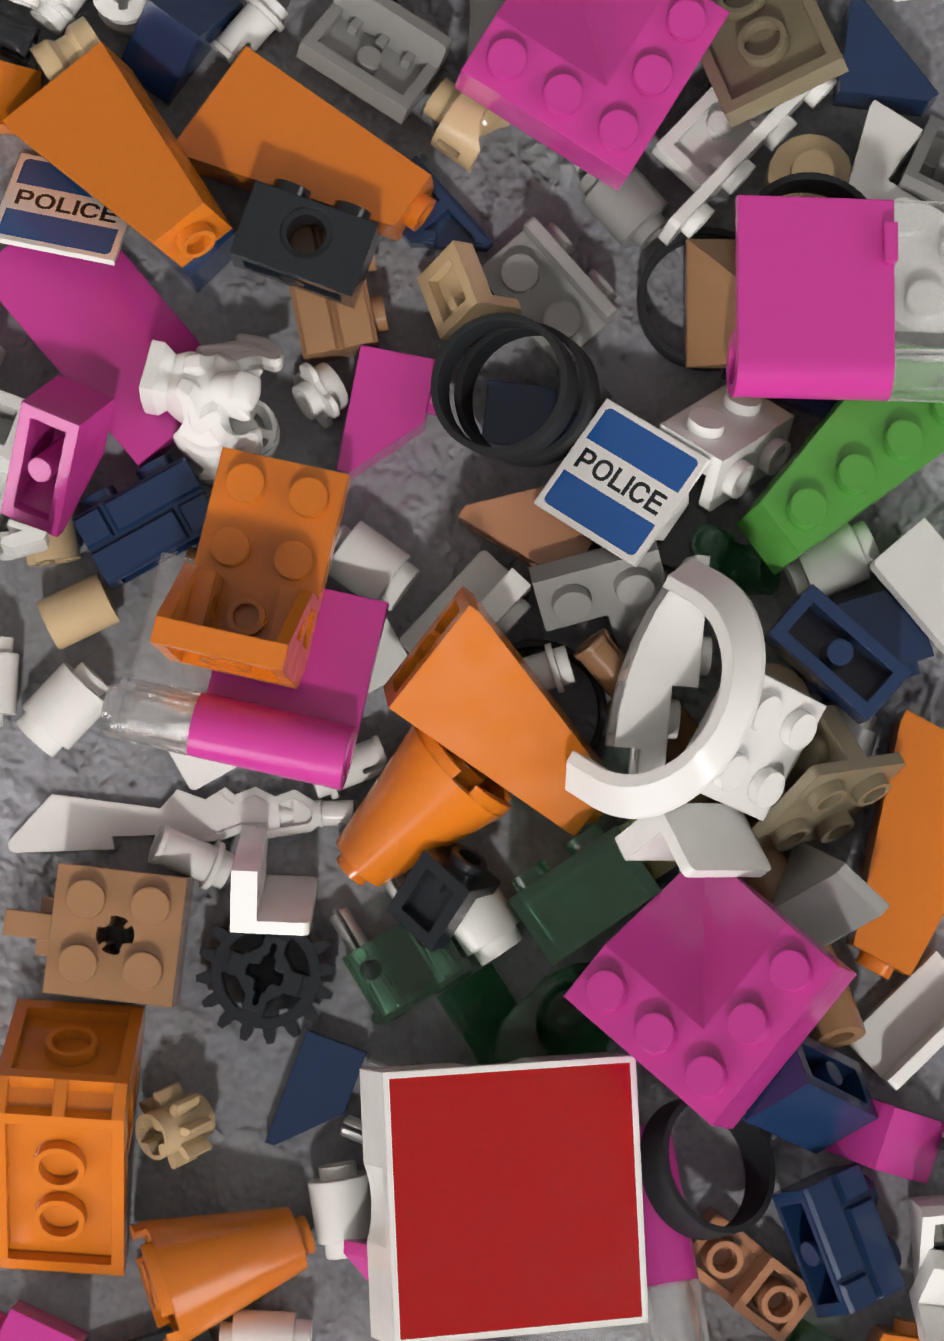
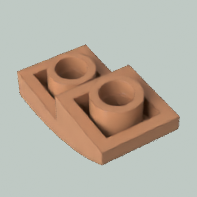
[692,1206,812,1341]

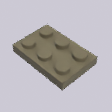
[700,0,849,128]

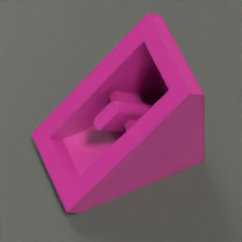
[824,1097,944,1184]

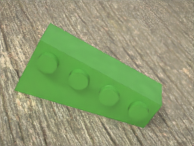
[736,335,944,575]

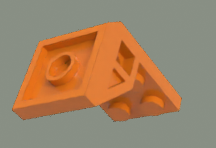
[150,447,351,689]
[0,998,145,1276]

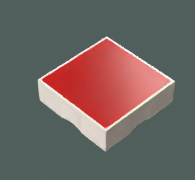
[359,1052,649,1341]

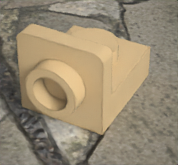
[417,240,522,345]

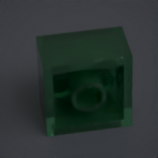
[507,823,662,966]

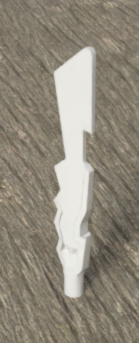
[8,787,355,853]

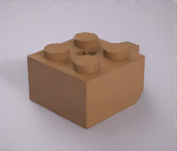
[2,863,194,1008]

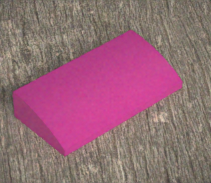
[0,245,201,468]

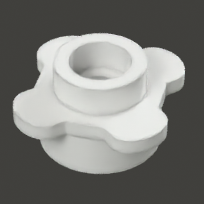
[292,362,349,428]

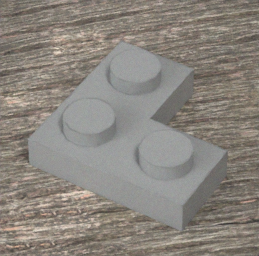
[528,540,666,656]

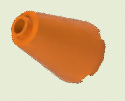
[336,725,512,887]
[129,1206,316,1341]

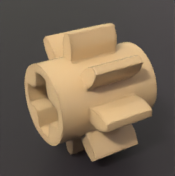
[135,1082,216,1169]

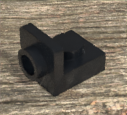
[386,843,501,952]

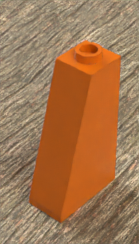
[3,41,232,268]
[177,46,436,241]
[383,586,606,837]
[846,709,944,980]

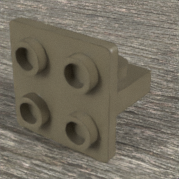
[752,704,906,851]

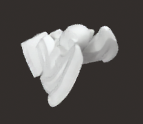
[139,333,284,485]

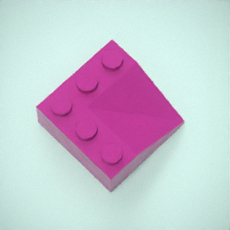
[454,0,730,191]
[563,873,857,1129]

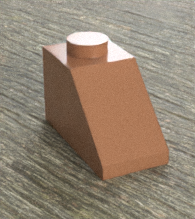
[458,486,594,567]

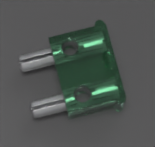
[330,875,475,1026]

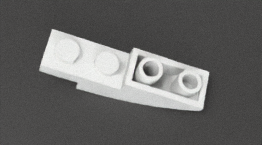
[605,555,712,774]

